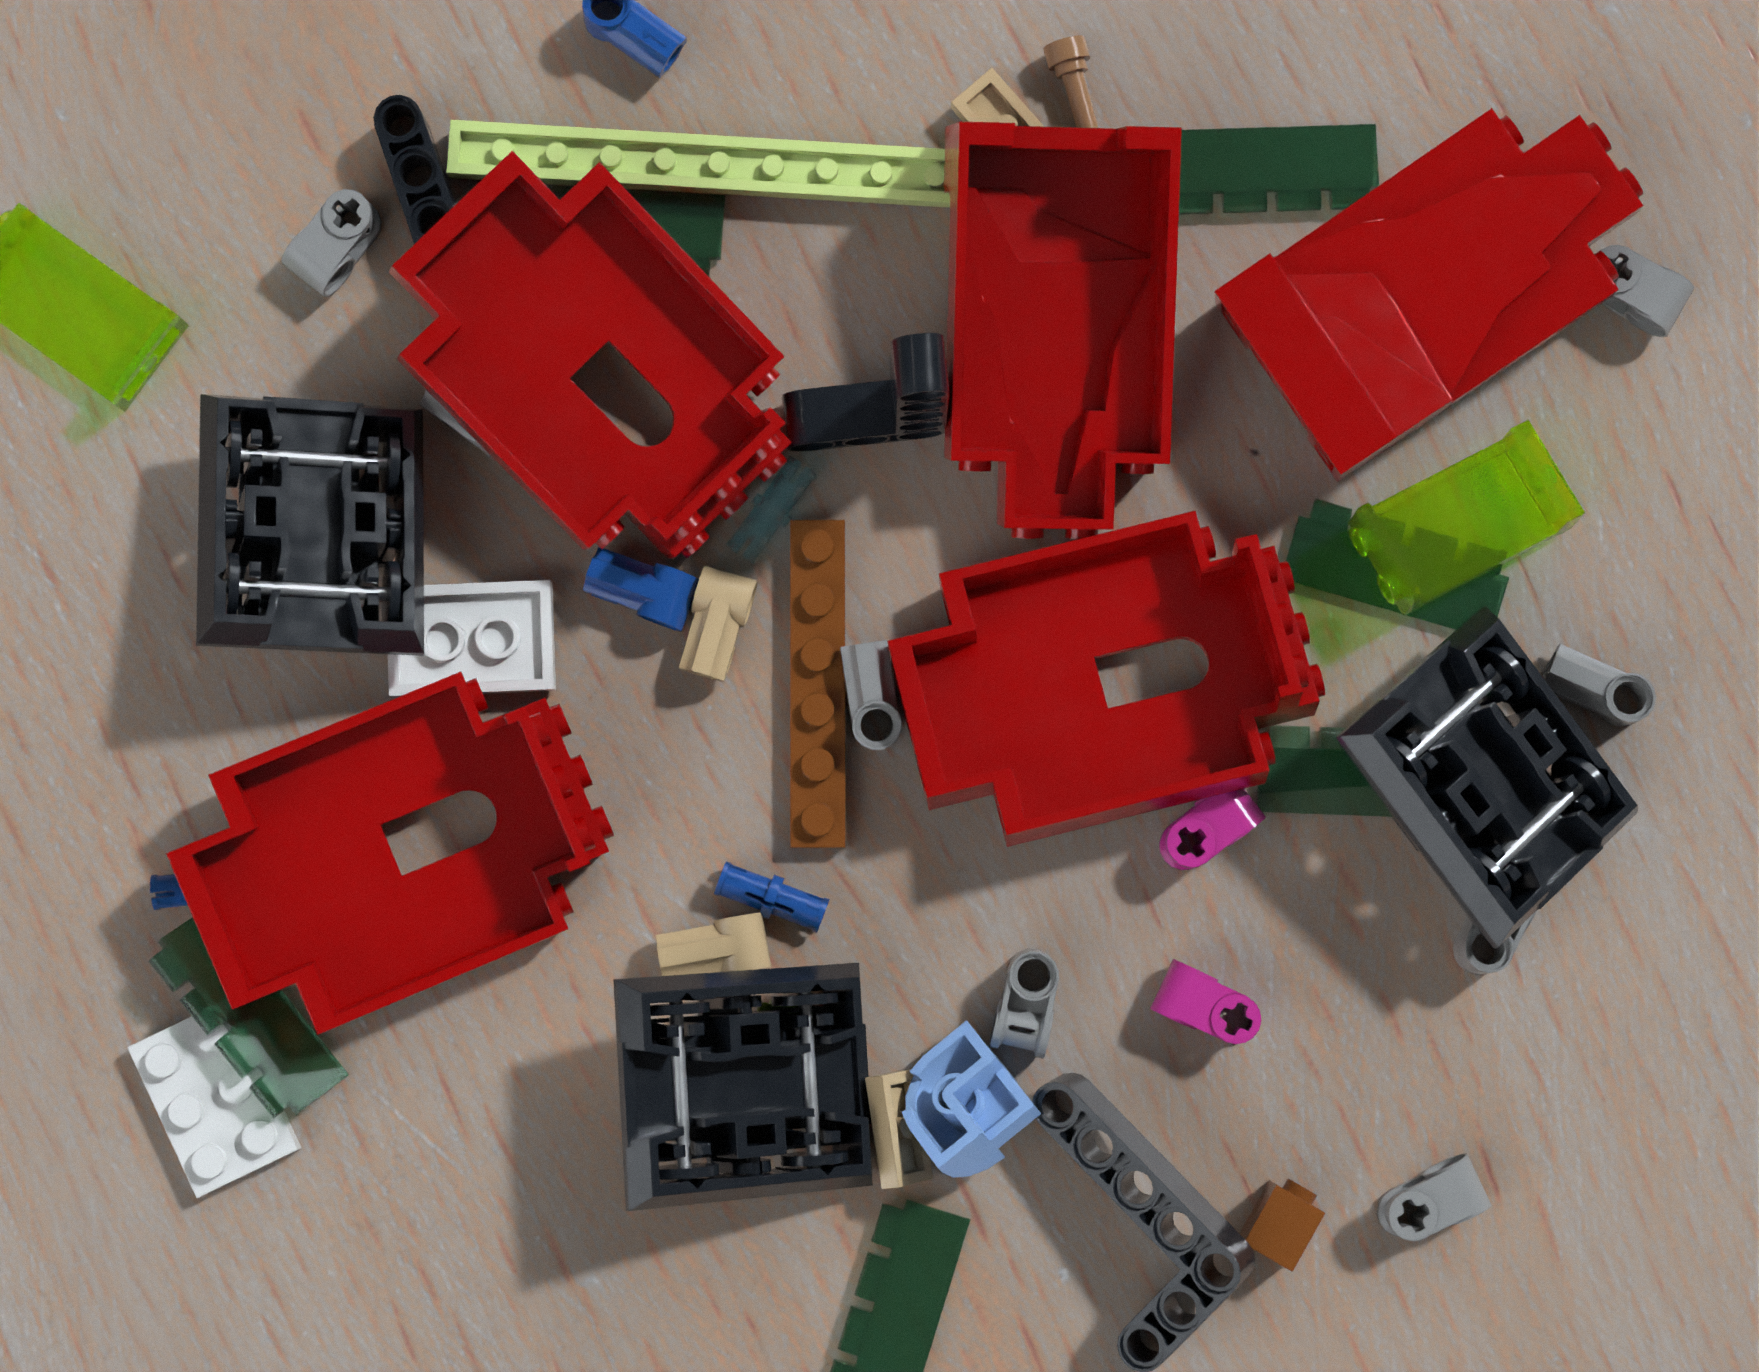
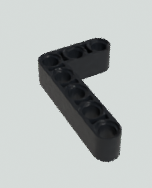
[373,95,456,244]
[782,333,950,452]
[1032,1073,1255,1372]

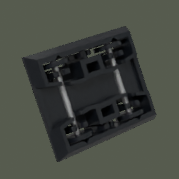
[196,394,424,656]
[1336,606,1638,948]
[613,963,873,1211]

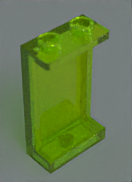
[0,203,189,412]
[1348,419,1585,616]

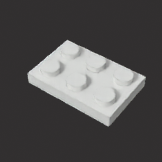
[388,580,556,698]
[127,999,301,1198]

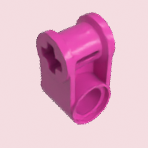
[1159,789,1266,870]
[1150,959,1262,1044]

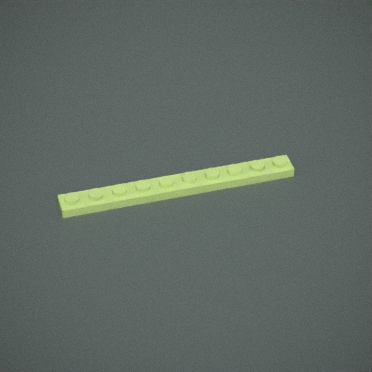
[446,120,950,208]

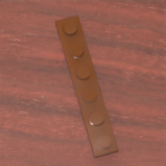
[790,520,846,848]

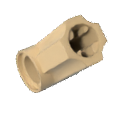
[679,566,758,682]
[656,912,771,976]

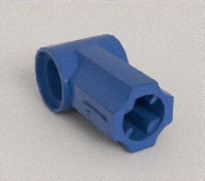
[582,0,687,78]
[582,547,699,632]

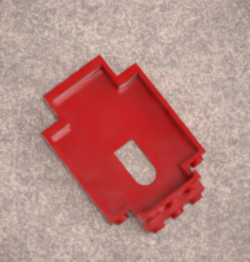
[389,151,792,559]
[887,511,1325,847]
[166,672,614,1035]

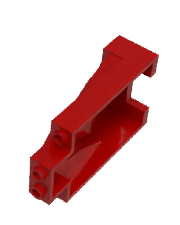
[1214,108,1644,482]
[944,121,1182,539]

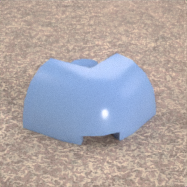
[901,1020,1041,1178]

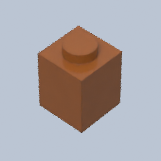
[1239,1178,1325,1272]

